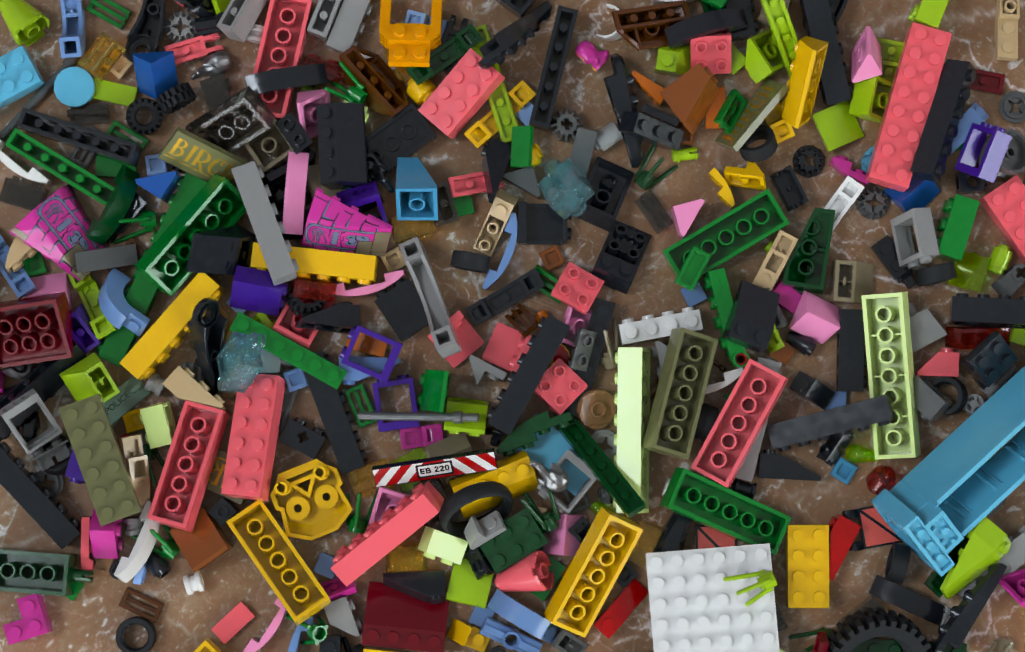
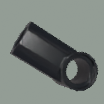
[194,12,224,36]

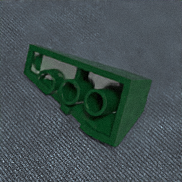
[782,207,836,294]

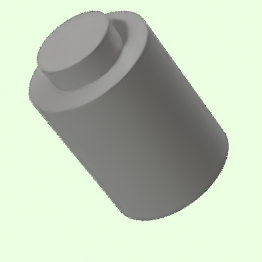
[594,122,623,152]

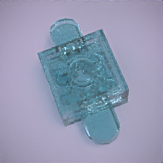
[537,158,595,220]
[216,331,265,393]

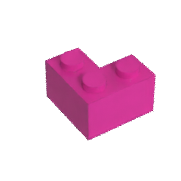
[89,508,124,559]
[3,594,53,645]

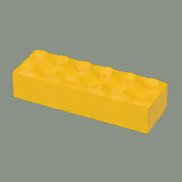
[250,242,379,286]
[120,273,225,380]
[226,500,332,626]
[543,506,643,638]

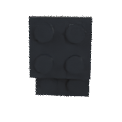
[961,331,1018,390]

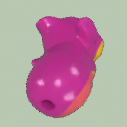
[575,41,609,72]

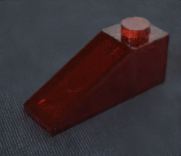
[945,326,1010,350]

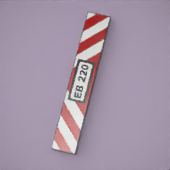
[372,448,498,487]

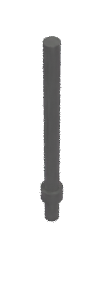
[0,51,86,140]
[358,411,479,424]

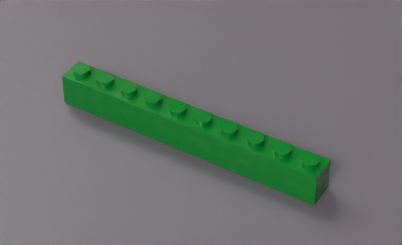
[97,172,207,367]

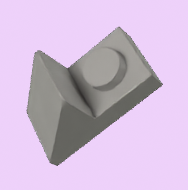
[469,355,507,386]
[464,510,507,550]

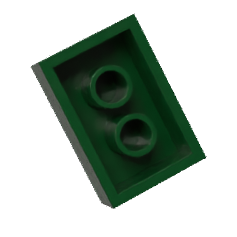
[480,505,552,574]

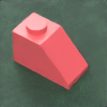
[914,348,959,378]

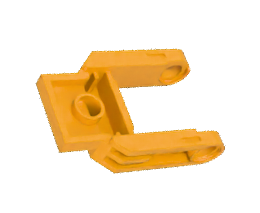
[379,0,443,67]

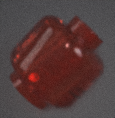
[866,465,896,495]

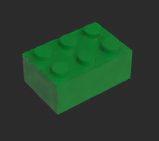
[935,194,980,263]

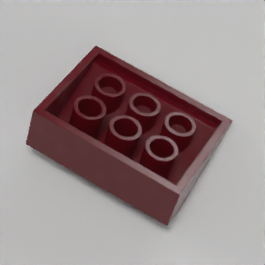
[0,292,73,368]
[361,581,449,652]

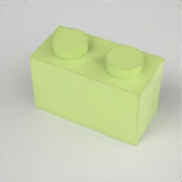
[140,401,177,449]
[417,526,468,566]

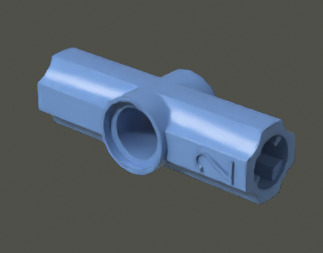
[479,616,542,652]

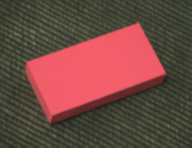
[211,601,255,644]

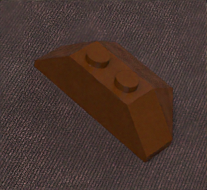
[612,0,691,51]
[339,45,408,116]

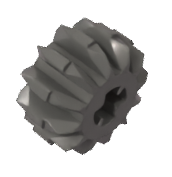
[549,108,584,143]

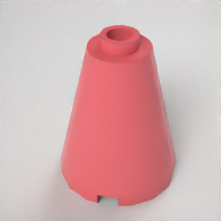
[495,550,554,592]

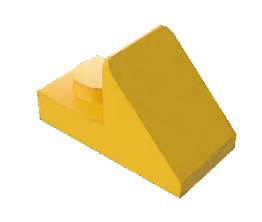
[724,162,766,190]
[446,618,490,652]

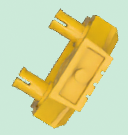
[270,459,354,541]

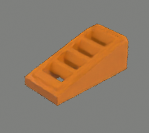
[631,70,665,107]

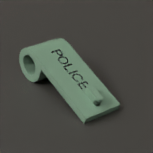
[104,376,151,427]

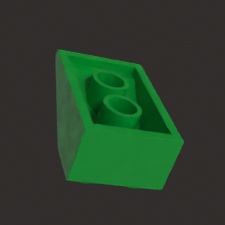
[417,369,451,413]

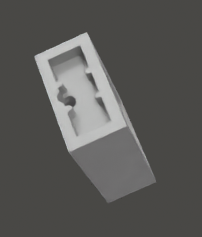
[890,207,940,269]
[0,388,63,455]
[537,449,597,514]

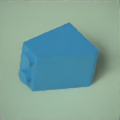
[395,157,438,220]

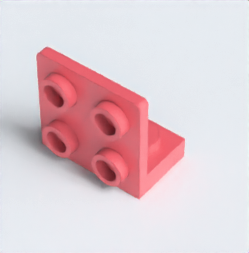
[690,29,731,74]
[550,262,605,314]
[428,311,485,368]
[482,322,532,372]
[534,358,588,416]

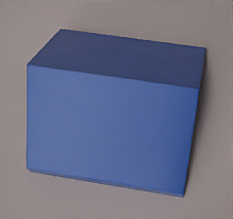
[133,51,179,99]
[135,171,182,203]
[884,174,940,213]

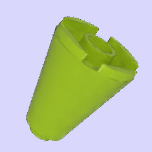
[0,0,50,46]

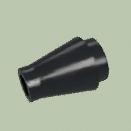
[785,331,817,356]
[146,551,172,579]

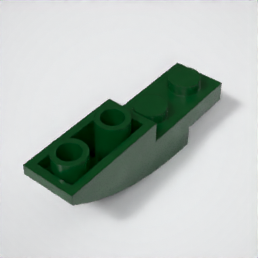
[496,411,574,457]

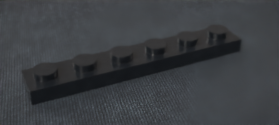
[564,298,616,420]

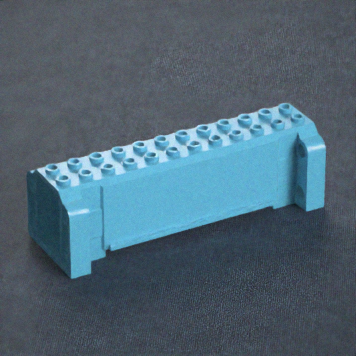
[871,366,1025,577]

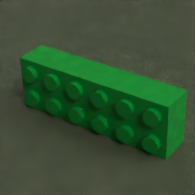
[135,174,246,296]
[661,188,789,287]
[660,467,791,555]

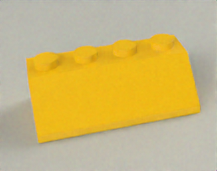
[781,36,829,129]
[449,450,539,519]

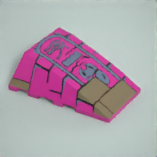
[9,184,105,281]
[302,187,393,256]

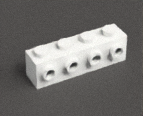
[618,306,703,346]

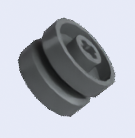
[978,129,1025,179]

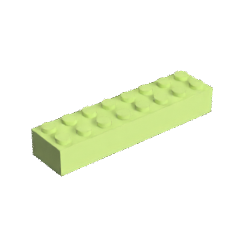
[861,291,921,459]
[613,347,651,514]

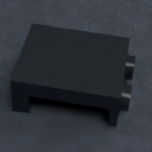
[518,202,571,245]
[374,278,429,343]

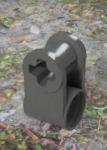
[991,263,1025,296]

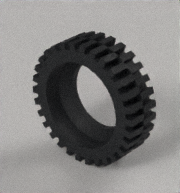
[827,608,933,652]

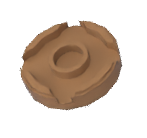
[577,388,617,430]

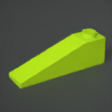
[940,517,1011,600]

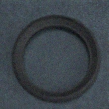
[439,481,513,537]

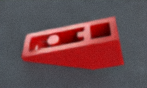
[828,514,862,581]
[593,578,649,639]

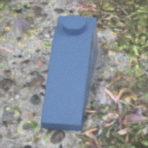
[339,355,402,385]

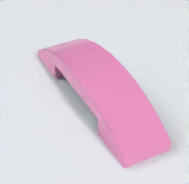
[283,151,309,235]
[324,270,405,297]
[243,598,287,652]

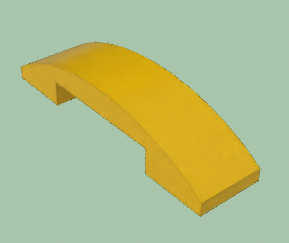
[464,80,536,149]

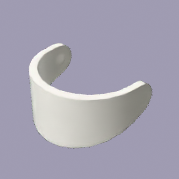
[595,4,622,41]

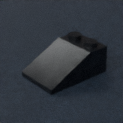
[572,157,634,232]
[722,280,780,353]

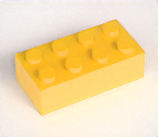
[785,524,829,608]

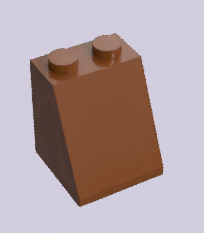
[660,63,720,135]
[169,507,233,573]

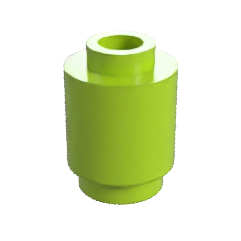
[987,244,1013,276]

